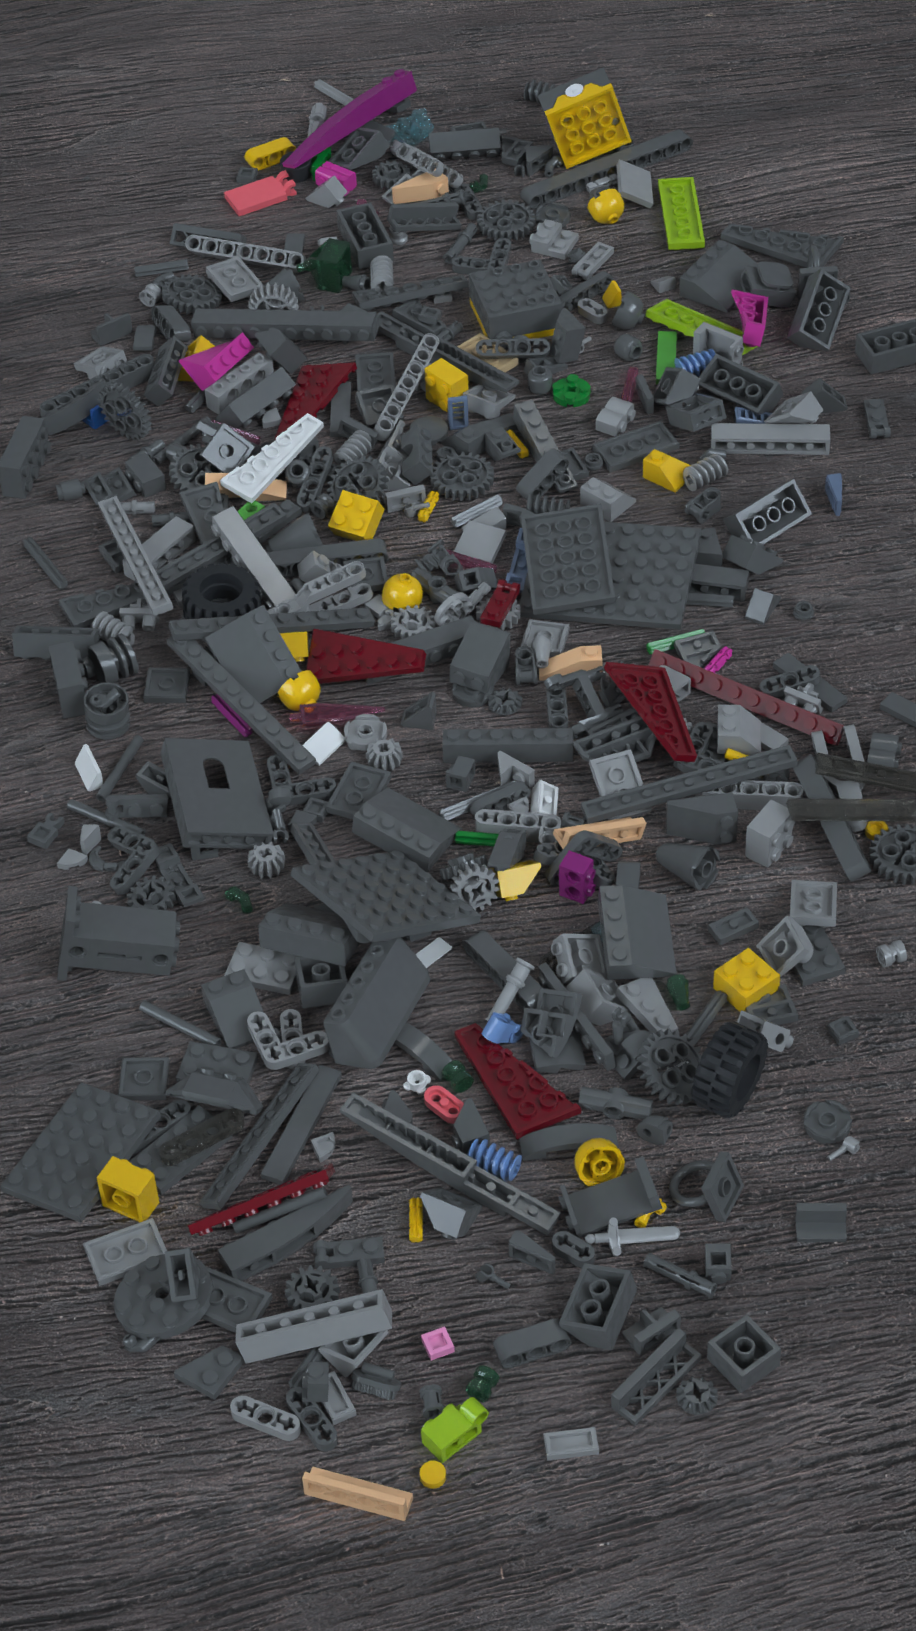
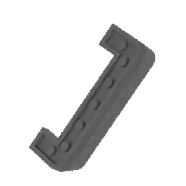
[323,937,430,1069]

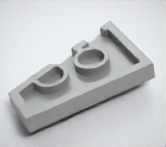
[614,978,678,1033]

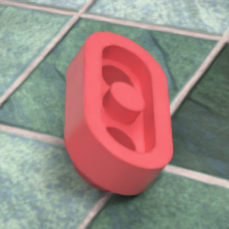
[424,1086,464,1124]

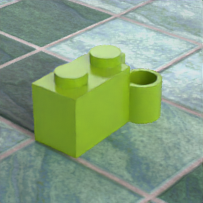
[421,1397,489,1463]

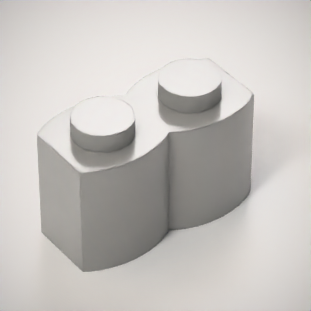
[596,397,636,437]

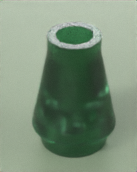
[666,974,690,1011]

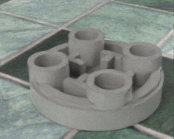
[434,592,474,626]

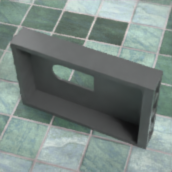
[160,738,274,849]

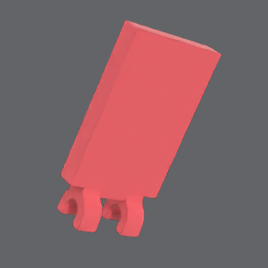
[224,170,297,216]

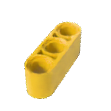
[244,137,297,171]

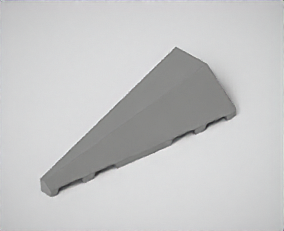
[377,419,411,491]

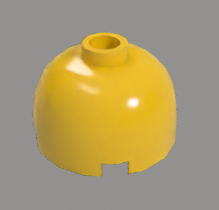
[587,189,624,224]
[381,573,423,610]
[278,670,321,711]
[574,1138,625,1187]

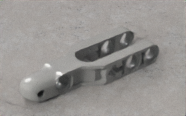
[390,140,463,189]
[267,561,373,614]
[811,724,867,832]

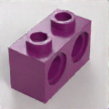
[559,850,596,904]

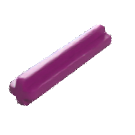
[211,694,253,737]

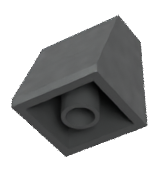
[450,621,510,693]

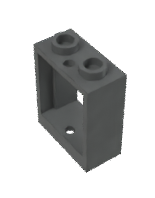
[666,393,726,432]

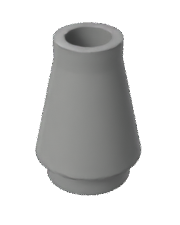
[531,636,552,668]

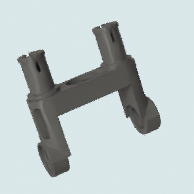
[544,666,624,739]

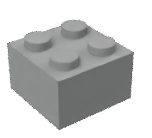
[745,800,795,868]

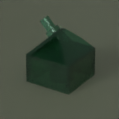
[296,238,352,293]

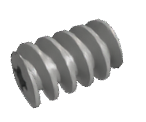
[370,255,394,291]
[333,430,372,466]
[683,454,728,491]
[90,611,135,646]

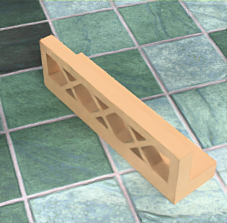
[553,817,647,849]
[302,1466,413,1521]

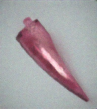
[289,703,385,728]

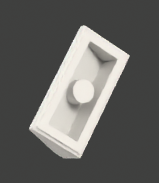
[303,722,345,766]
[75,744,103,791]
[530,780,559,815]

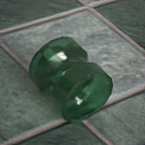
[442,1060,474,1093]
[465,1365,500,1402]

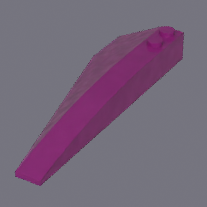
[282,69,417,169]

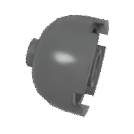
[611,291,645,330]

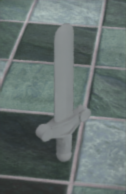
[585,1217,680,1257]

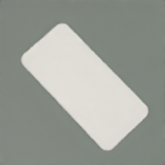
[415,937,452,968]

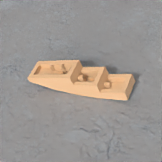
[205,473,287,501]

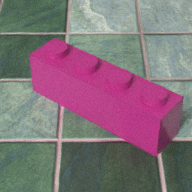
[731,289,768,347]
[179,332,254,391]

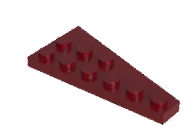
[274,362,357,440]
[306,629,426,684]
[604,662,697,762]
[454,1023,581,1140]
[188,1162,335,1236]

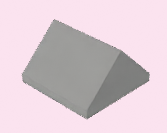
[318,1330,388,1378]

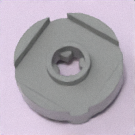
[344,714,387,751]

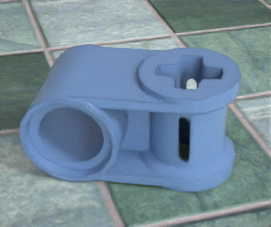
[481,1012,523,1044]

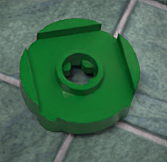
[552,374,591,407]

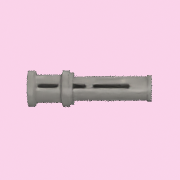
[485,957,535,1021]

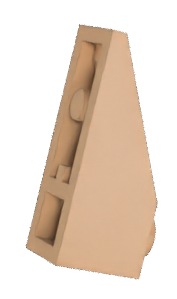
[392,168,449,204]
[539,645,602,680]

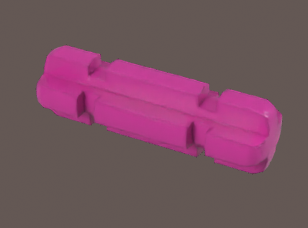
[704,646,732,673]

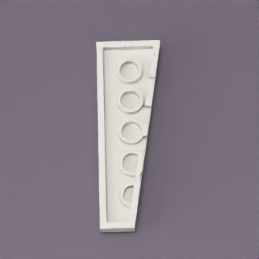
[220,413,324,503]

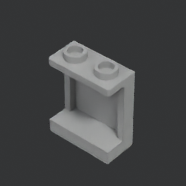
[693,322,744,366]

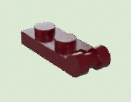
[480,579,520,628]

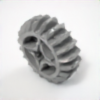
[248,282,299,310]

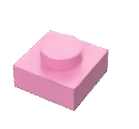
[421,1326,455,1361]

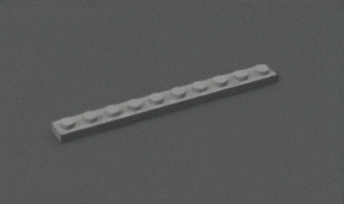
[98,496,173,616]

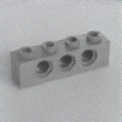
[205,353,274,414]

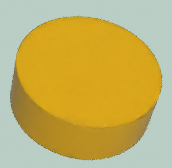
[865,819,888,840]
[419,1461,446,1489]

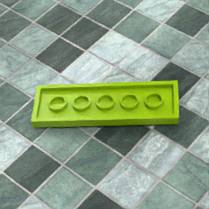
[658,177,705,250]
[645,299,758,356]

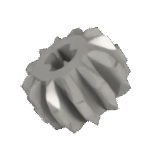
[366,737,403,771]
[248,841,285,879]

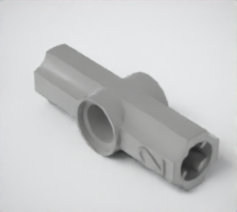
[307,103,327,138]

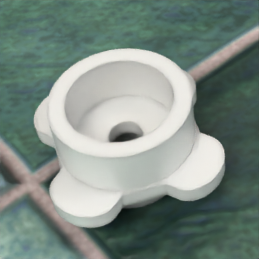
[403,1070,431,1094]

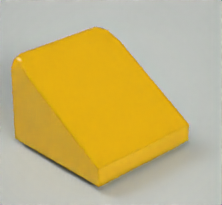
[602,280,621,308]

